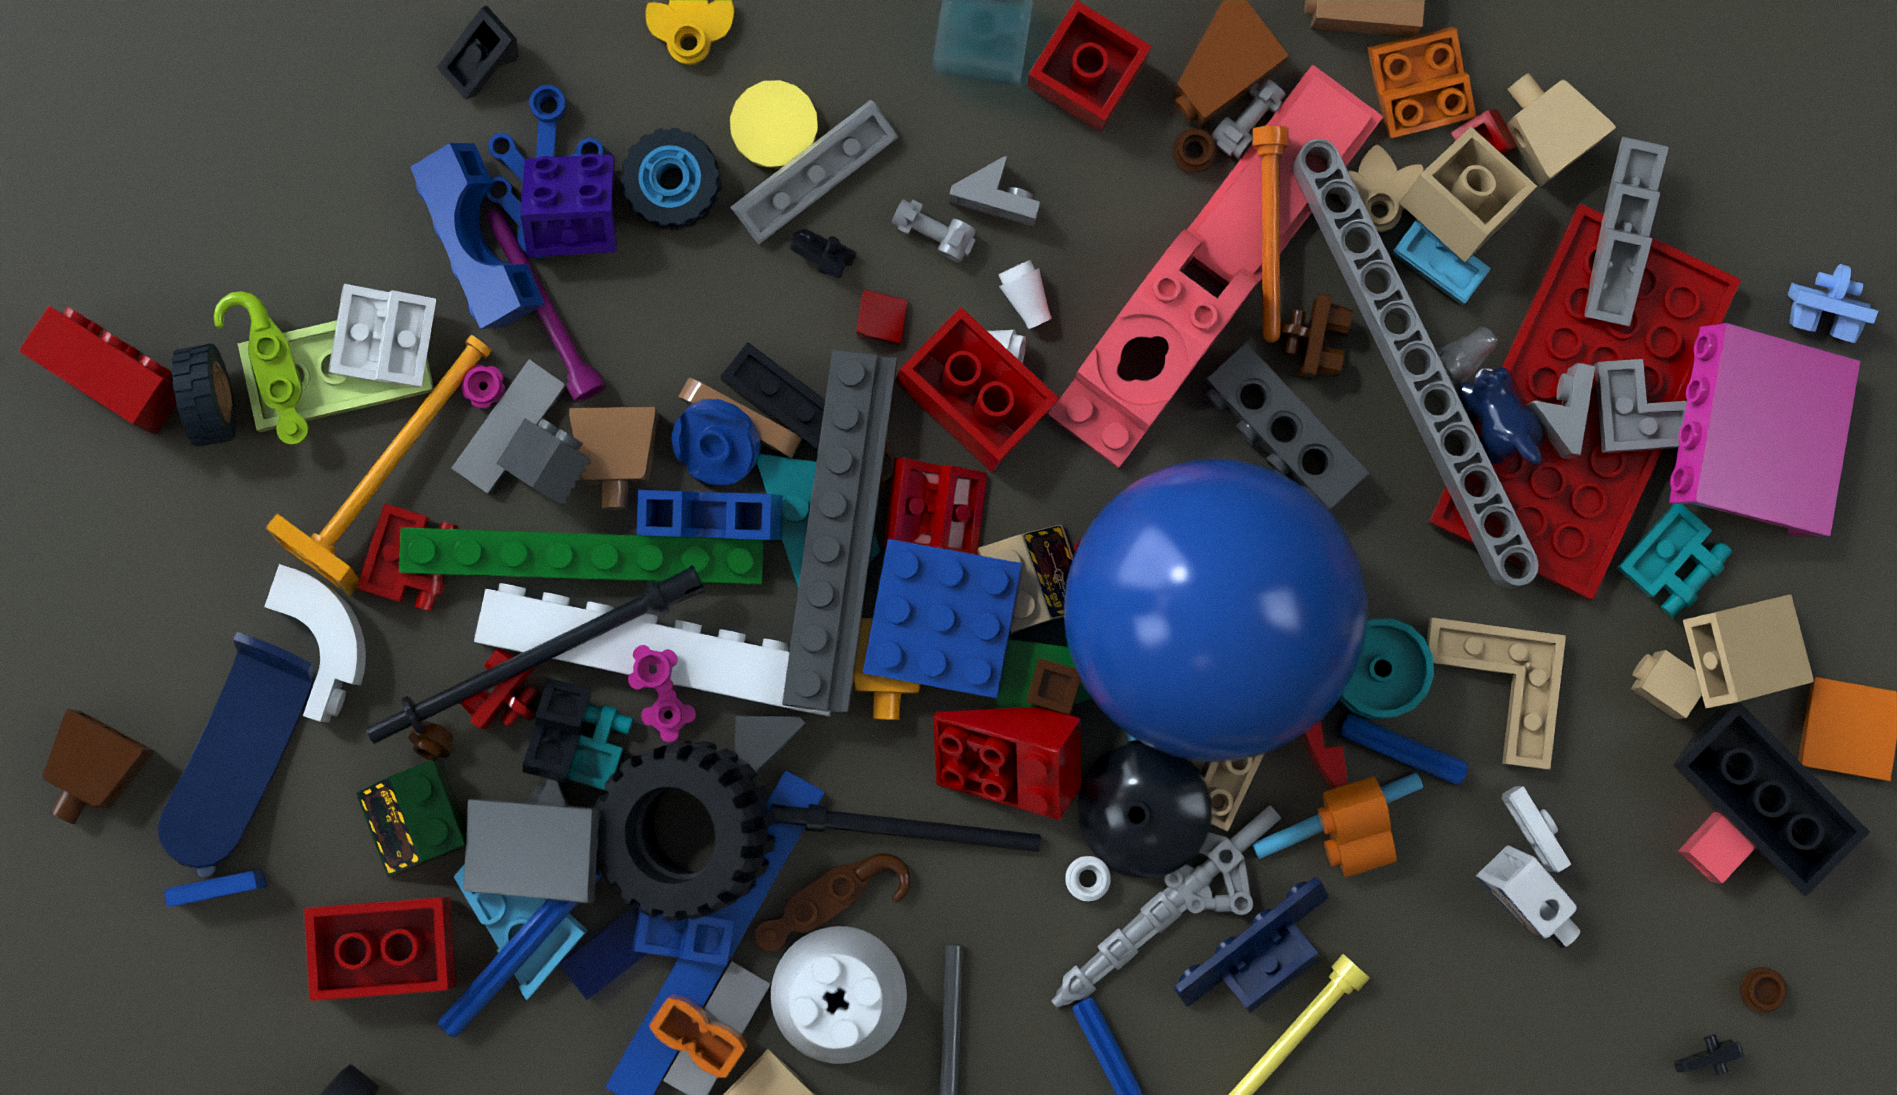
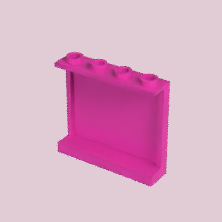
[1669,323,1860,537]

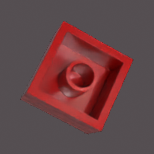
[1027,0,1152,133]

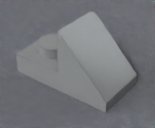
[949,156,1040,227]
[1526,363,1595,460]

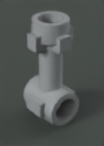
[1211,78,1285,159]
[891,199,976,263]

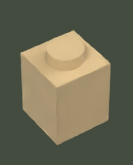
[1631,650,1702,719]

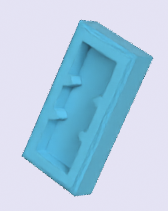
[1391,219,1491,306]

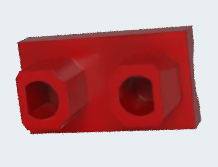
[460,648,538,730]

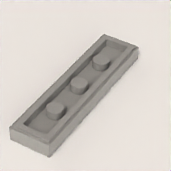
[730,100,899,245]

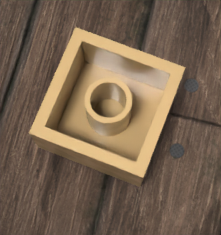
[1399,127,1537,262]

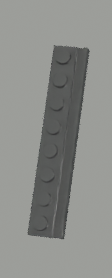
[782,350,898,714]

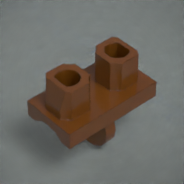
[1280,293,1353,380]

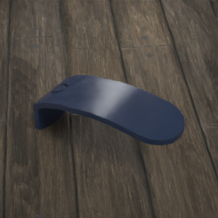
[158,632,316,868]

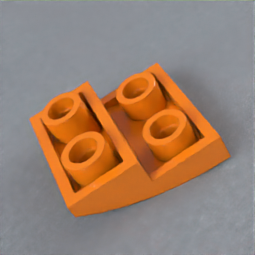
[1367,27,1476,138]

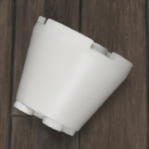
[771,926,907,1064]

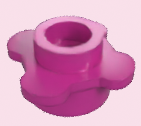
[628,645,678,694]
[641,689,696,742]

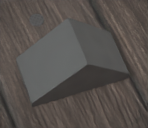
[734,716,807,773]

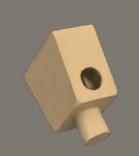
[1507,73,1616,187]

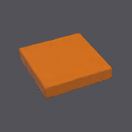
[1798,677,1897,781]

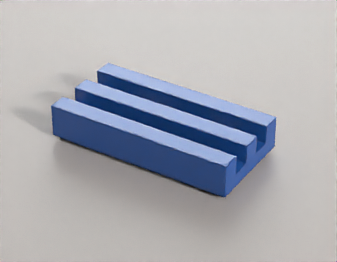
[164,870,267,907]

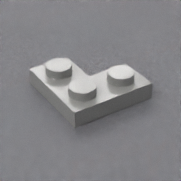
[1594,359,1687,453]

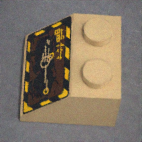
[977,524,1073,635]

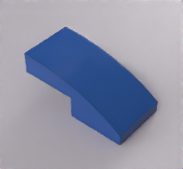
[632,905,734,966]

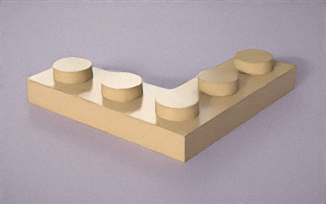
[1426,618,1566,770]

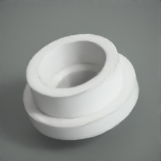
[1065,856,1111,901]

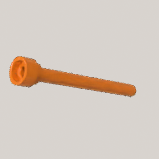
[1253,126,1289,343]

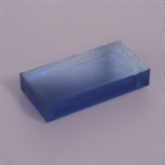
[560,908,648,1000]

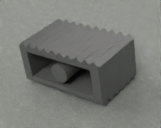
[497,418,590,504]

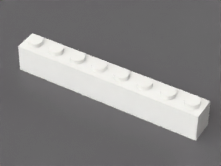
[474,583,832,717]

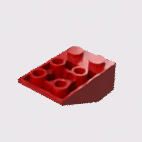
[933,707,1081,821]

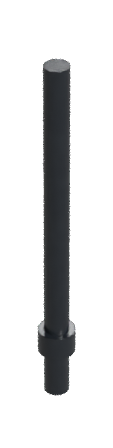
[771,803,1041,852]

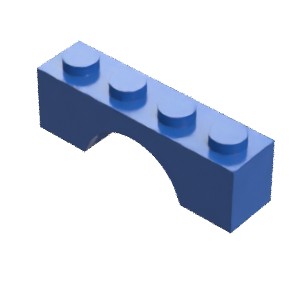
[410,143,545,329]

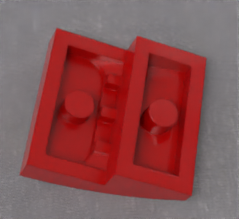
[883,458,987,555]

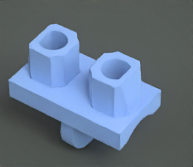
[1788,264,1878,343]

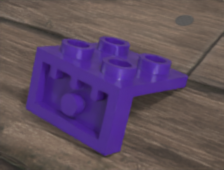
[520,154,617,257]

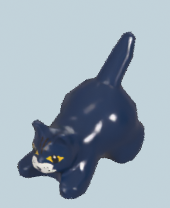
[1457,367,1544,465]

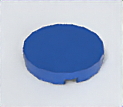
[671,399,761,486]

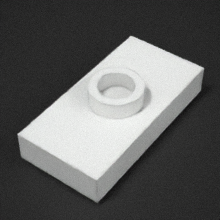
[1501,786,1572,873]

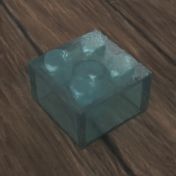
[933,0,1033,86]

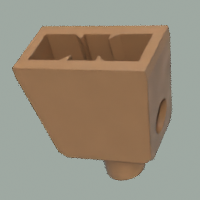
[569,407,659,510]

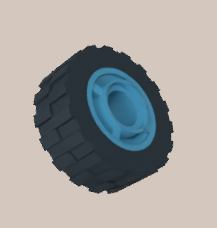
[621,128,722,230]

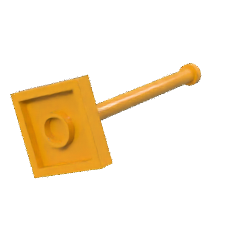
[266,335,492,596]

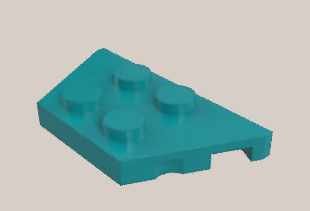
[757,454,881,588]

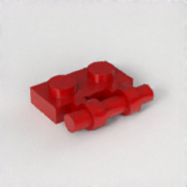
[356,503,459,612]

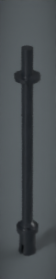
[366,565,705,744]

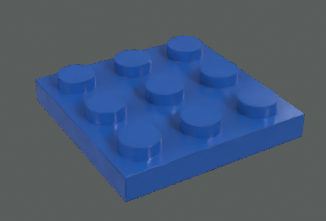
[863,539,1023,699]

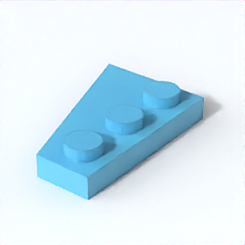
[454,864,588,1000]

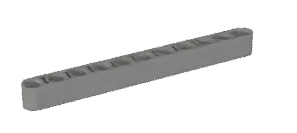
[1293,139,1539,589]

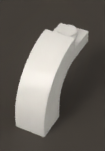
[264,564,366,723]

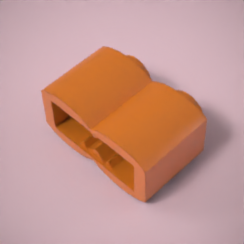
[1317,776,1397,878]
[649,994,748,1078]

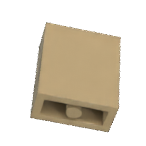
[1683,594,1814,708]

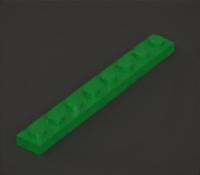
[399,528,763,585]

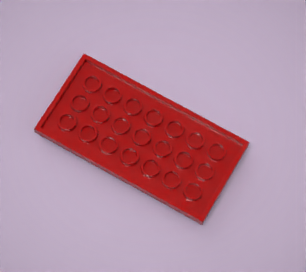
[1427,203,1741,601]

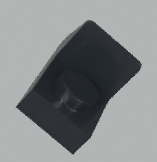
[437,6,519,100]

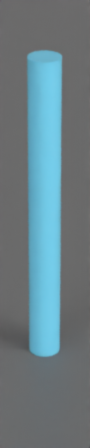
[1252,772,1423,860]

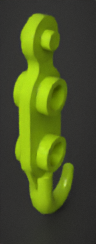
[214,291,310,445]

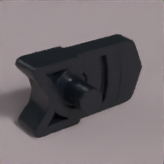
[790,229,857,278]
[1674,1034,1744,1075]

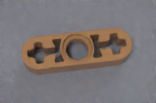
[678,377,802,459]

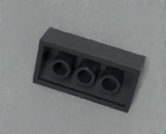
[1673,702,1870,897]

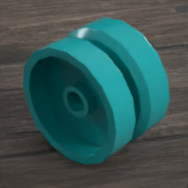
[1338,618,1434,719]

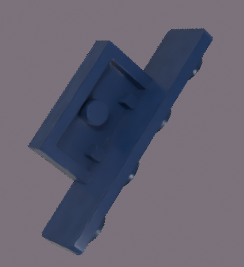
[1173,877,1328,1014]

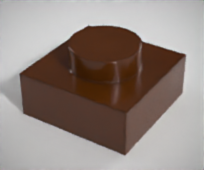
[1025,658,1080,715]

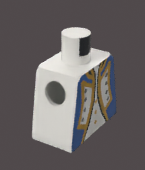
[1476,845,1580,948]

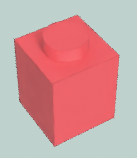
[1678,812,1755,884]

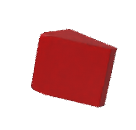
[1451,109,1517,155]
[856,290,908,345]

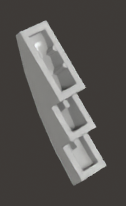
[1584,136,1669,326]

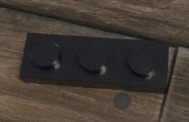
[721,342,825,453]

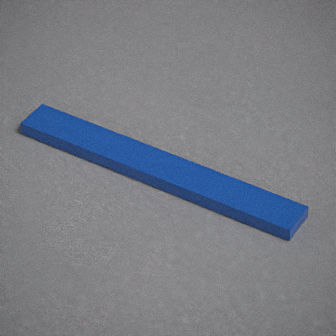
[605,770,825,1095]

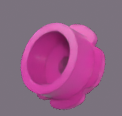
[461,364,505,408]

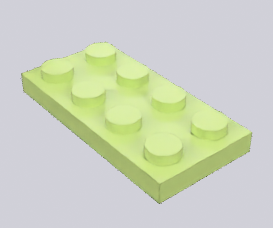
[238,320,434,432]

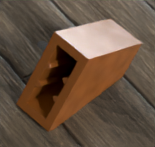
[1174,0,1289,128]

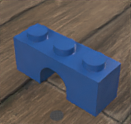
[637,490,783,540]

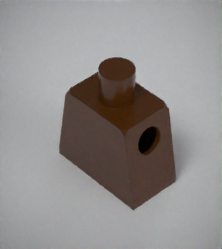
[43,709,155,824]

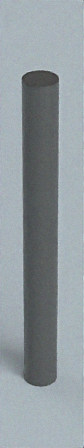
[940,944,964,1095]

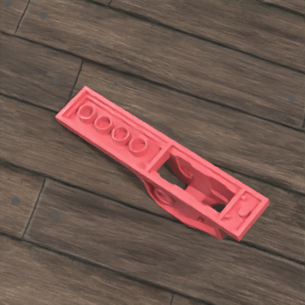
[1047,64,1383,469]

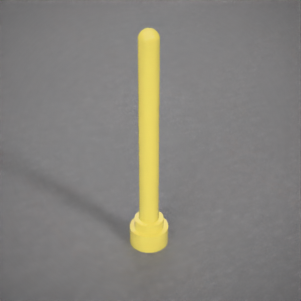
[1228,954,1370,1095]

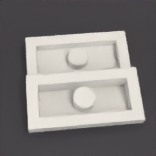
[328,284,436,388]

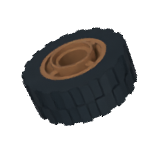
[171,343,236,447]

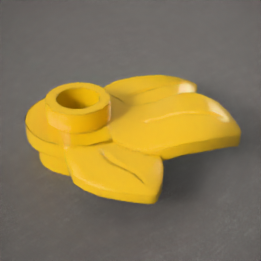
[646,0,734,65]

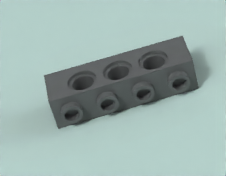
[1203,342,1369,510]

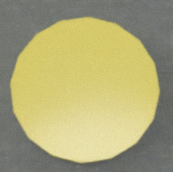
[730,80,818,169]

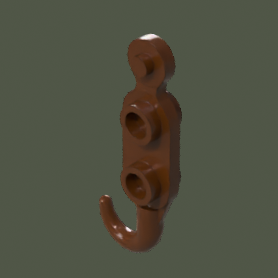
[755,853,911,951]

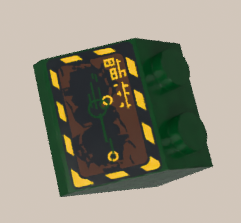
[356,760,467,877]

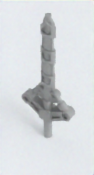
[1051,805,1282,1009]

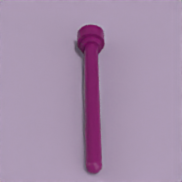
[486,209,606,403]

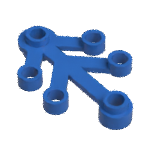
[486,85,605,259]

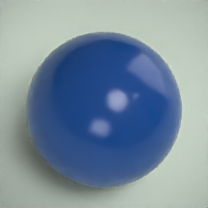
[1064,459,1368,762]

